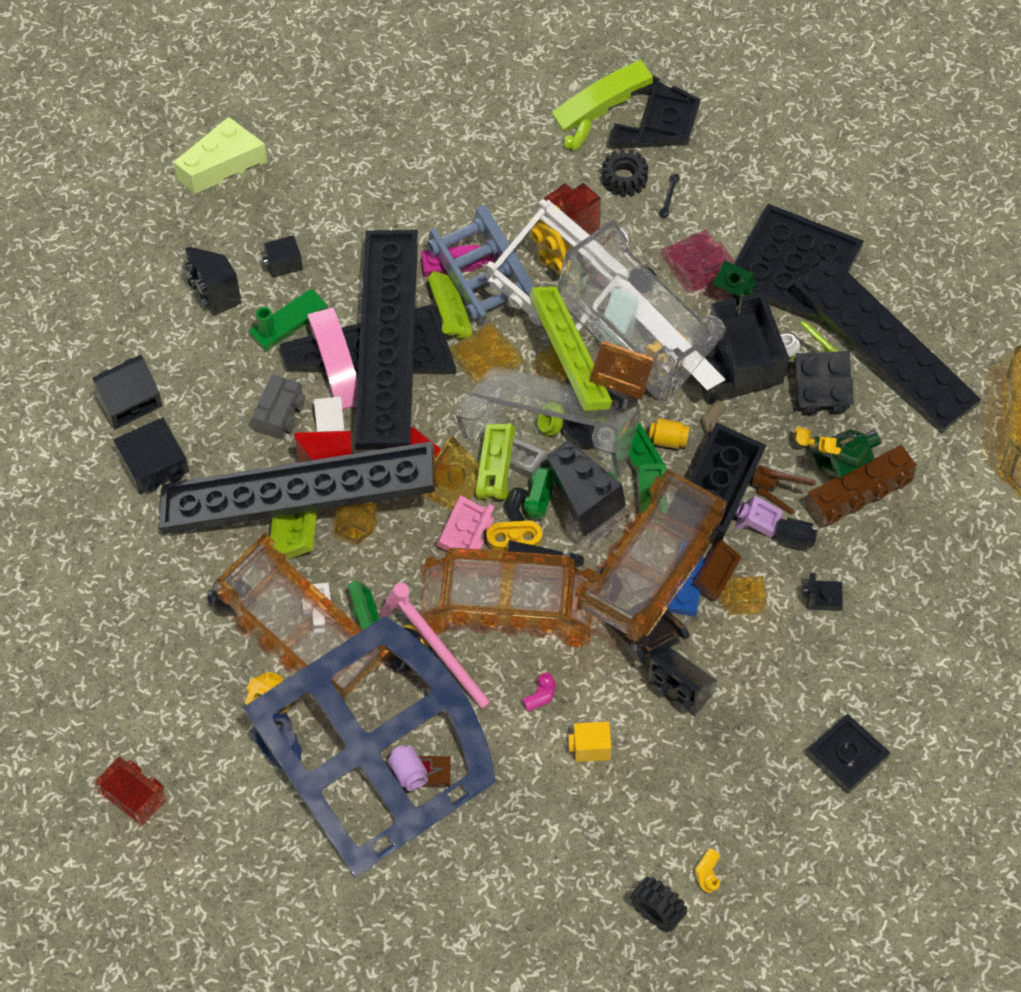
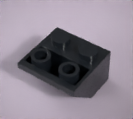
[183,247,242,316]
[92,354,163,430]
[648,648,717,717]

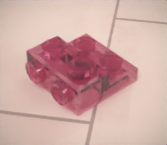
[661,229,734,292]

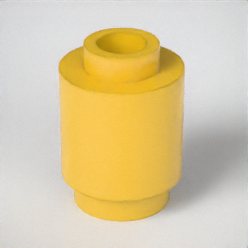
[649,418,690,449]

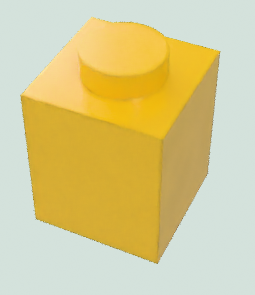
[568,722,611,762]

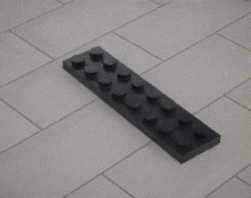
[792,256,981,434]

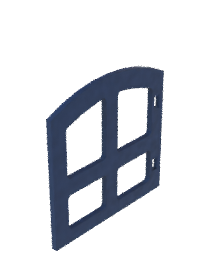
[242,616,496,878]

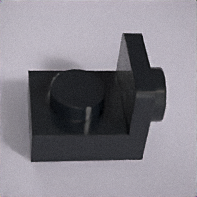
[802,573,843,611]

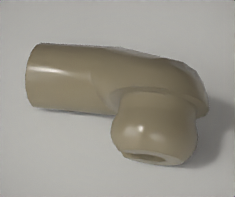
[702,400,726,436]

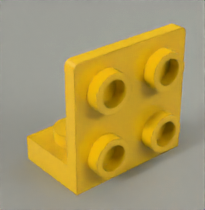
[529,206,574,279]

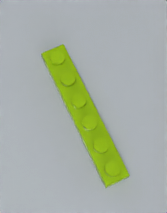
[529,287,612,411]

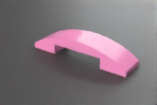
[307,308,358,410]

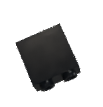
[113,417,189,496]

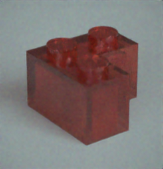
[543,183,601,235]

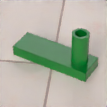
[248,288,328,352]

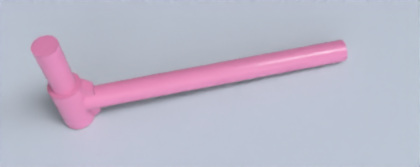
[380,583,491,709]

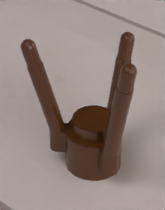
[752,465,816,514]

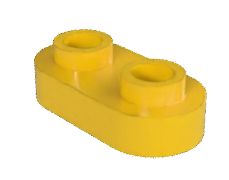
[486,521,542,552]

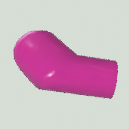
[522,673,556,712]

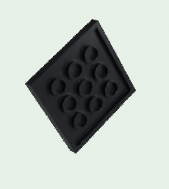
[734,204,864,324]

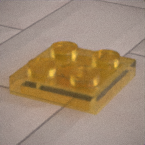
[449,322,524,389]

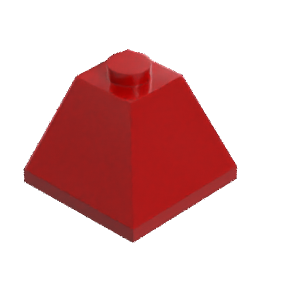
[295,431,353,463]

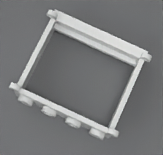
[484,199,631,331]

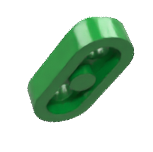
[524,468,554,520]

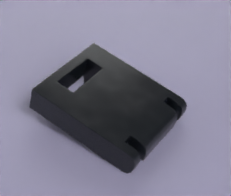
[606,597,690,663]

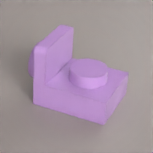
[735,496,783,538]

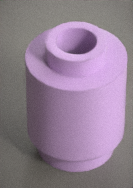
[388,745,428,791]

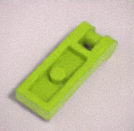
[427,271,472,340]
[476,424,515,500]

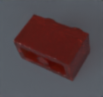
[95,756,166,827]

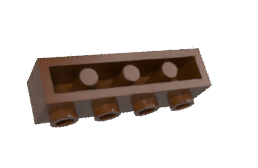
[805,445,917,529]

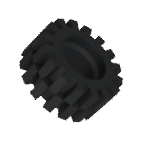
[602,149,648,197]
[629,876,688,932]

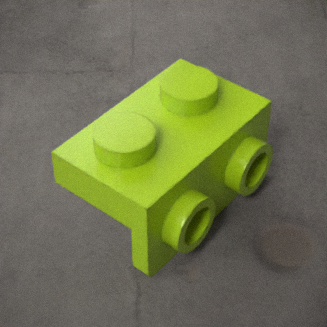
[269,511,317,559]

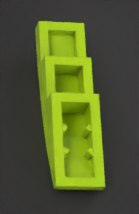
[552,60,653,132]

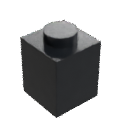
[261,235,303,278]

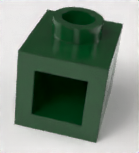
[712,260,757,301]

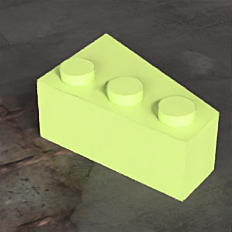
[174,117,267,194]

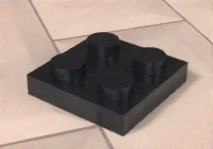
[806,713,891,794]

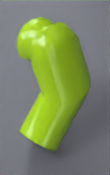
[564,119,592,151]

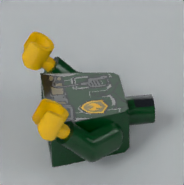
[794,427,881,478]

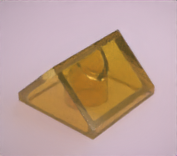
[423,436,480,511]

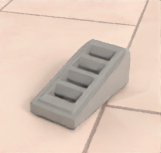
[509,438,549,480]

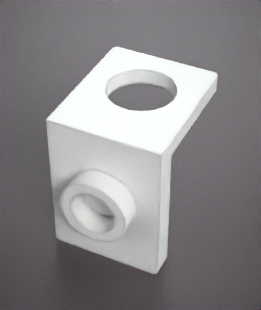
[314,397,344,432]

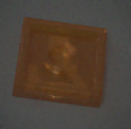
[589,340,654,400]

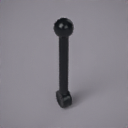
[659,173,680,218]

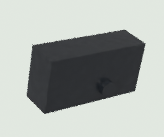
[668,422,767,545]

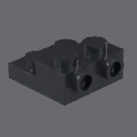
[794,351,854,413]

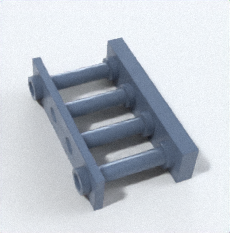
[427,204,535,326]

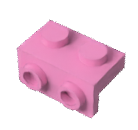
[436,495,494,560]

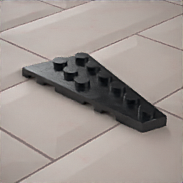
[279,304,456,373]

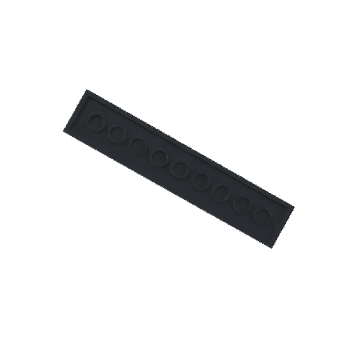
[355,230,418,450]
[159,441,435,534]

